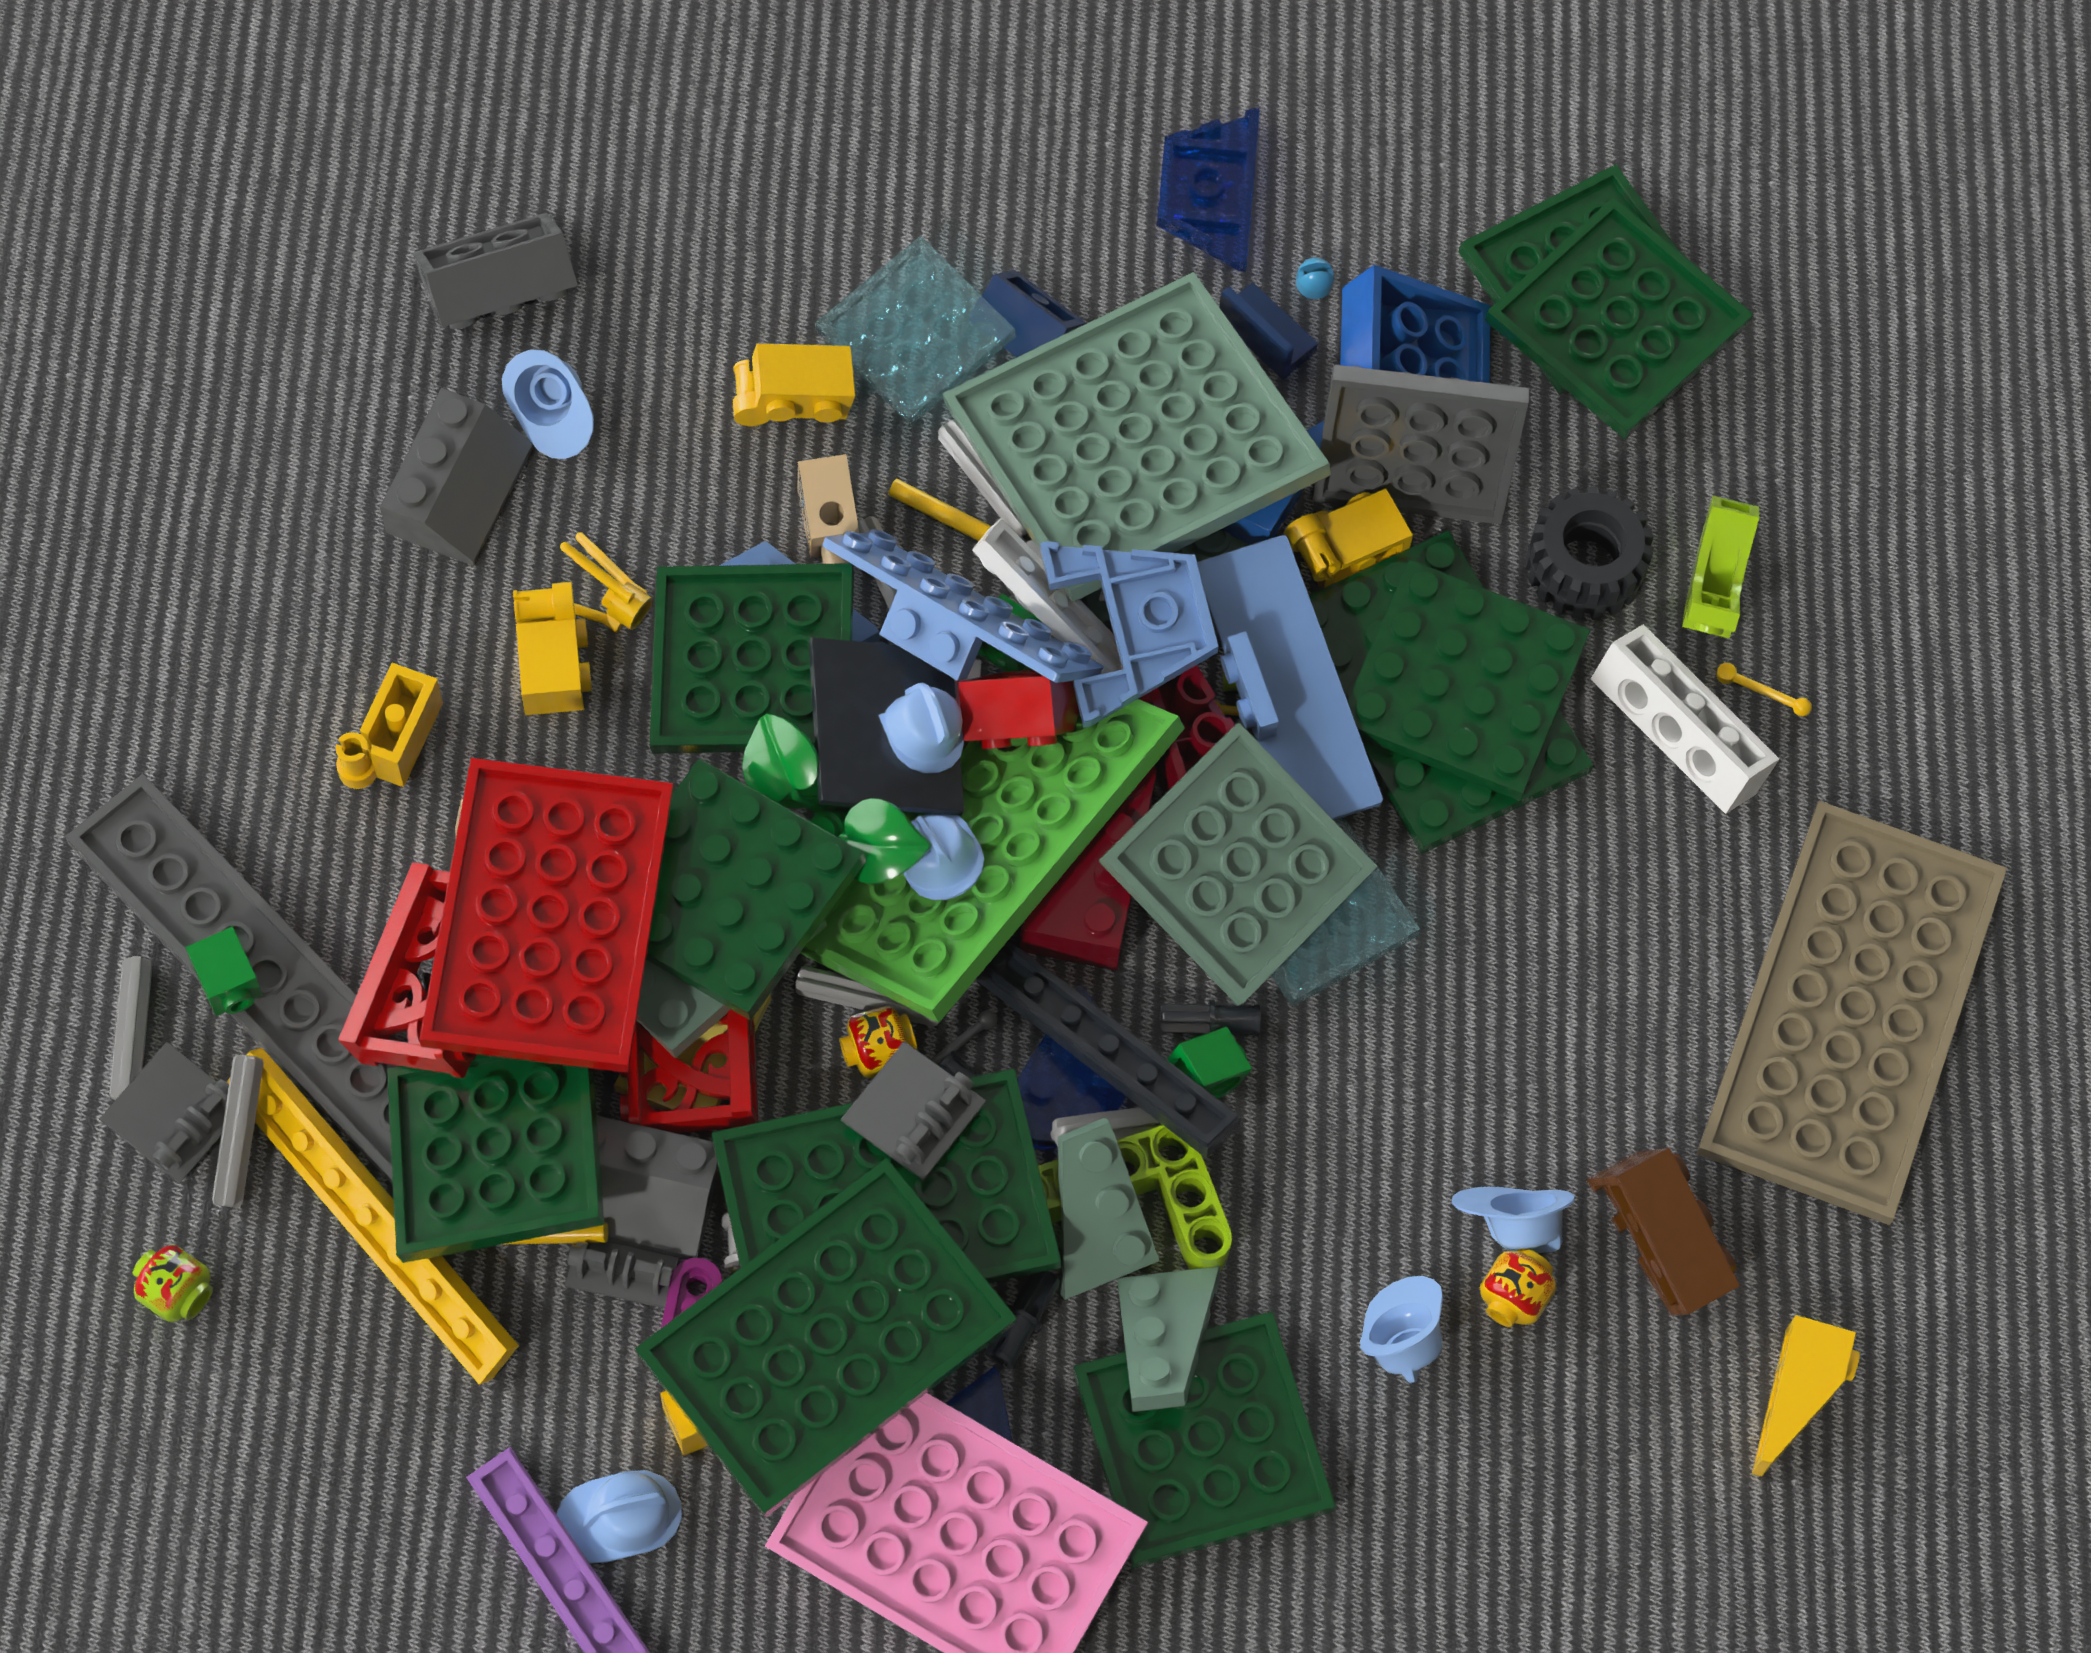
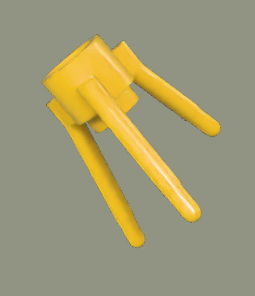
[560,532,653,633]

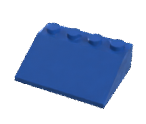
[1340,265,1490,383]

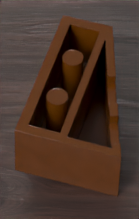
[1586,1147,1740,1315]

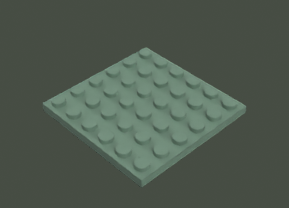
[942,272,1331,602]

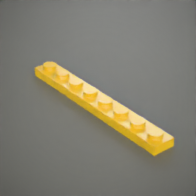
[227,1048,519,1385]

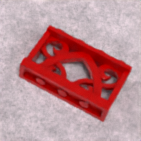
[338,862,477,1078]
[620,1009,759,1134]

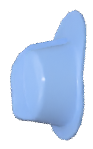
[502,350,594,459]
[879,682,964,774]
[903,813,984,900]
[1452,1187,1575,1253]
[1360,1276,1443,1383]
[556,1471,682,1563]

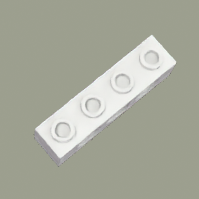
[1591,624,1779,814]

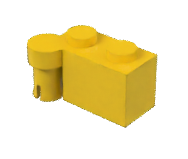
[733,343,855,426]
[1284,488,1413,589]
[513,581,592,715]
[335,663,443,789]

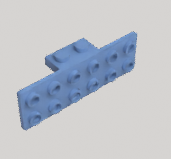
[822,529,1104,683]
[1197,535,1383,820]

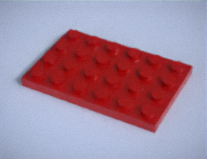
[420,758,673,1073]

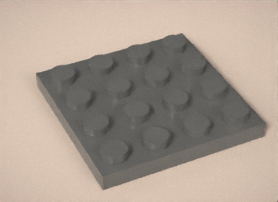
[1312,365,1530,524]

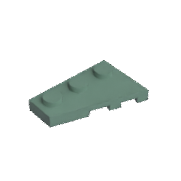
[1058,1117,1159,1300]
[1117,1266,1221,1412]

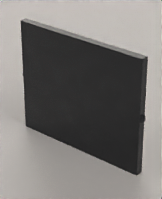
[809,637,964,816]

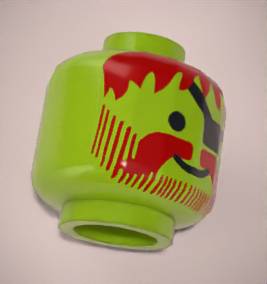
[133,1245,213,1323]

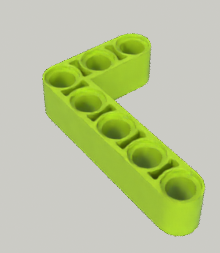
[1038,1125,1232,1270]

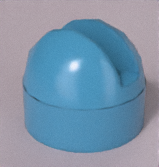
[1296,257,1334,299]

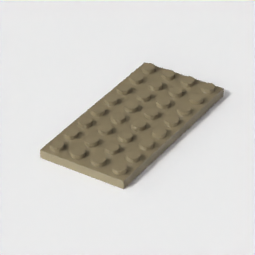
[1696,801,2007,1225]

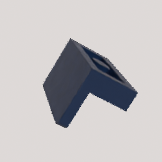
[969,270,1087,357]
[1219,282,1318,380]

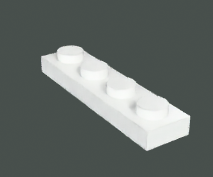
[972,518,1122,674]

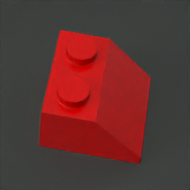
[958,670,1079,749]

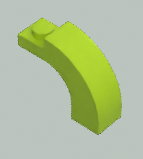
[1682,495,1760,639]

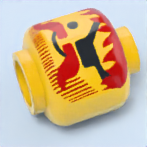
[839,1006,917,1079]
[1480,1249,1557,1327]

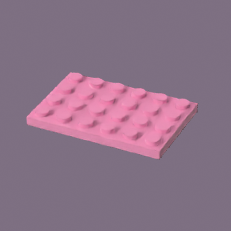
[765,1393,1148,1653]

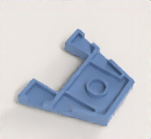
[1040,541,1218,728]

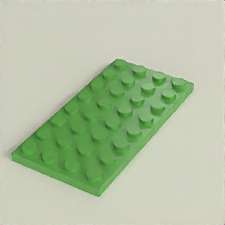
[800,666,1185,1023]

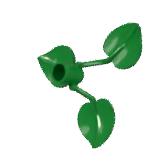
[742,714,932,884]

